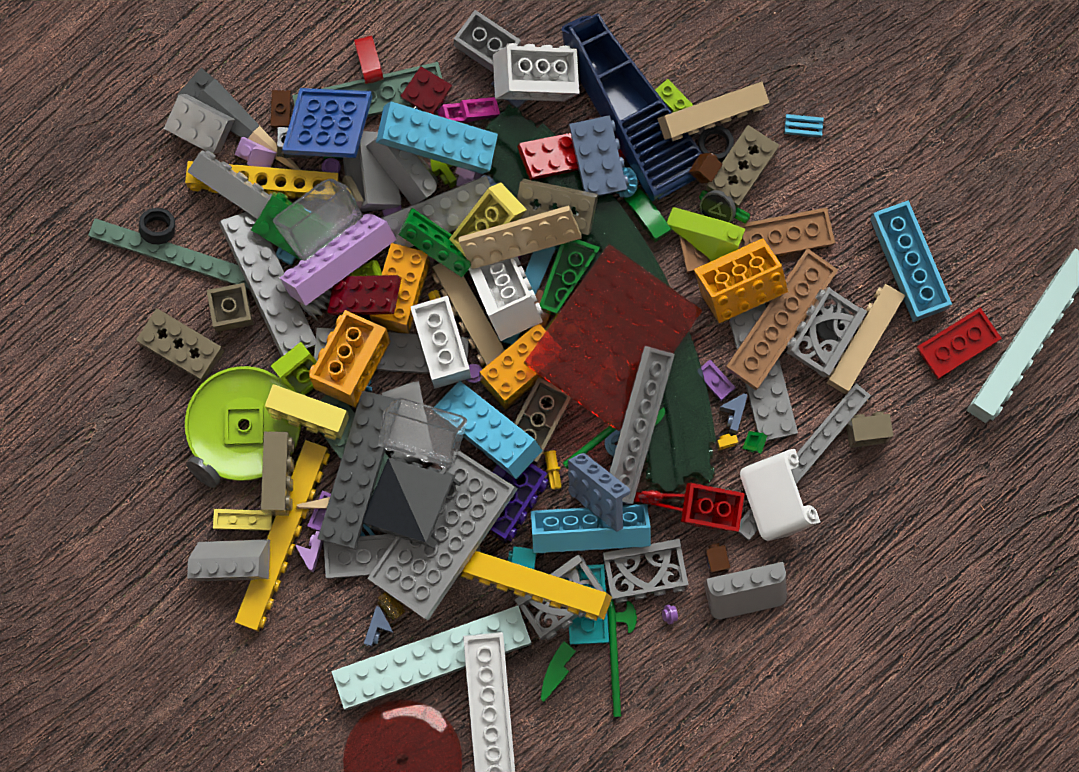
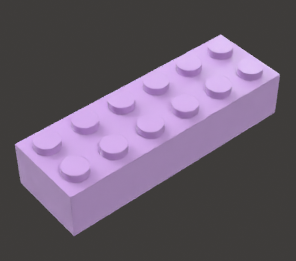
[280,213,397,306]

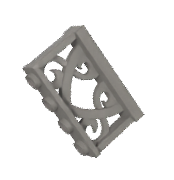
[786,287,867,378]
[602,539,689,603]
[515,555,605,640]

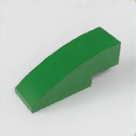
[624,188,671,243]
[541,642,576,703]

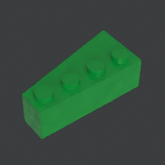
[539,240,600,316]

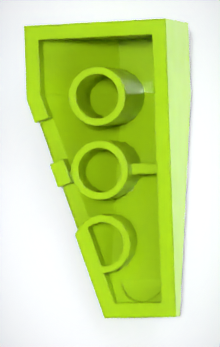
[667,207,745,261]

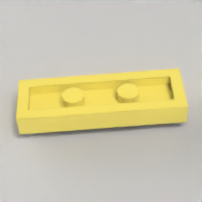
[213,509,273,531]

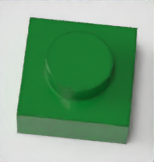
[742,431,768,454]

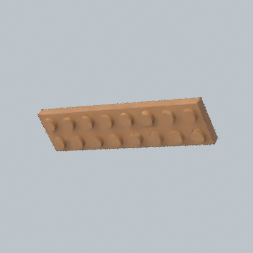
[679,208,835,273]
[725,248,838,390]

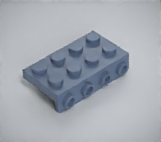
[568,115,629,196]
[568,453,630,532]

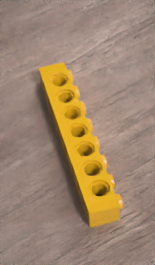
[185,161,340,202]

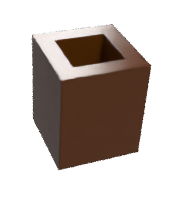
[689,152,723,184]
[705,543,730,574]

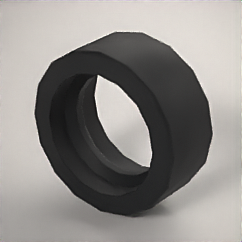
[698,125,734,162]
[139,208,175,245]

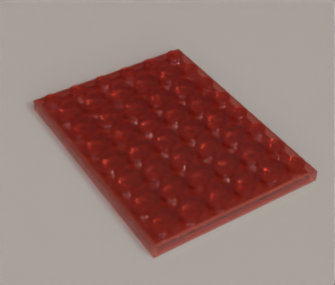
[523,244,703,431]

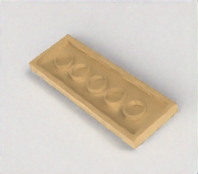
[459,206,581,269]

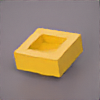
[716,434,738,451]

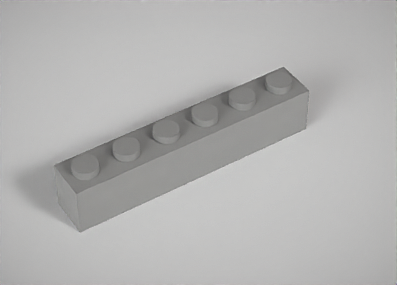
[187,150,272,218]

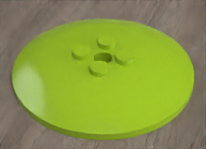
[185,366,301,481]

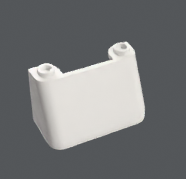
[740,449,820,541]

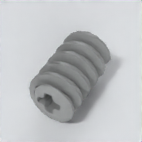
[301,286,333,321]

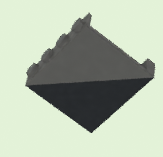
[362,457,461,548]

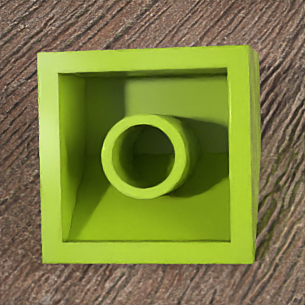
[271,342,317,395]

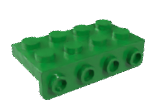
[251,192,338,260]
[398,208,471,277]

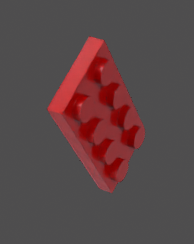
[916,307,1002,380]

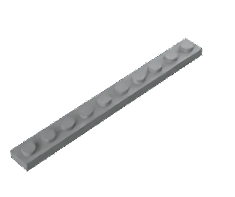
[738,383,871,541]

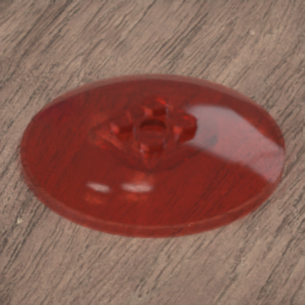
[343,700,462,772]

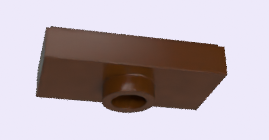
[270,90,291,128]

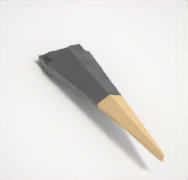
[177,68,301,170]

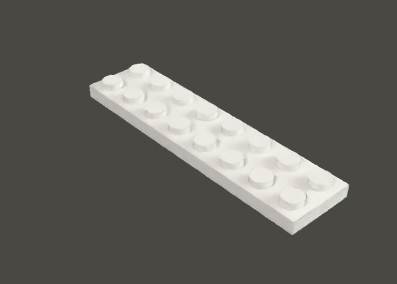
[463,632,515,772]

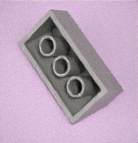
[187,540,270,581]

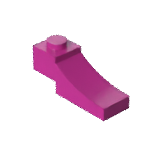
[437,97,500,123]

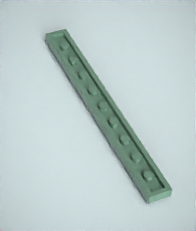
[88,218,250,290]

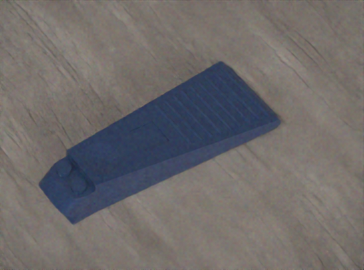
[561,13,703,201]

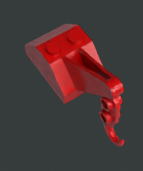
[633,483,745,532]

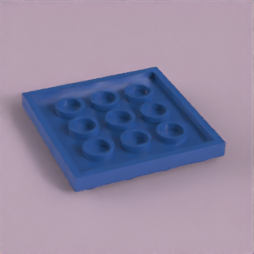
[282,88,373,158]

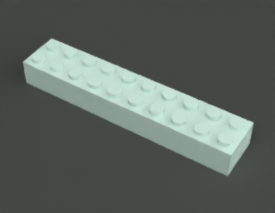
[966,248,1079,423]
[331,606,531,710]

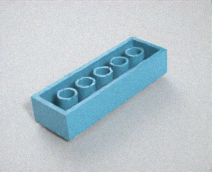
[376,102,498,174]
[870,200,952,322]
[433,381,543,479]
[531,504,651,553]

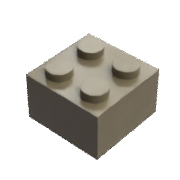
[206,283,254,332]
[846,411,893,448]

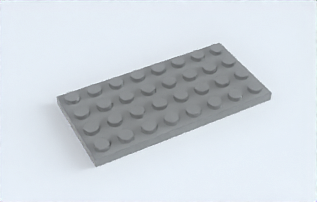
[367,449,517,620]

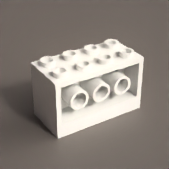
[493,43,579,101]
[468,257,543,341]
[411,296,471,389]

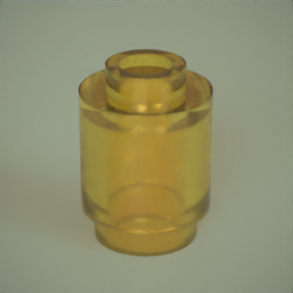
[377,592,405,621]

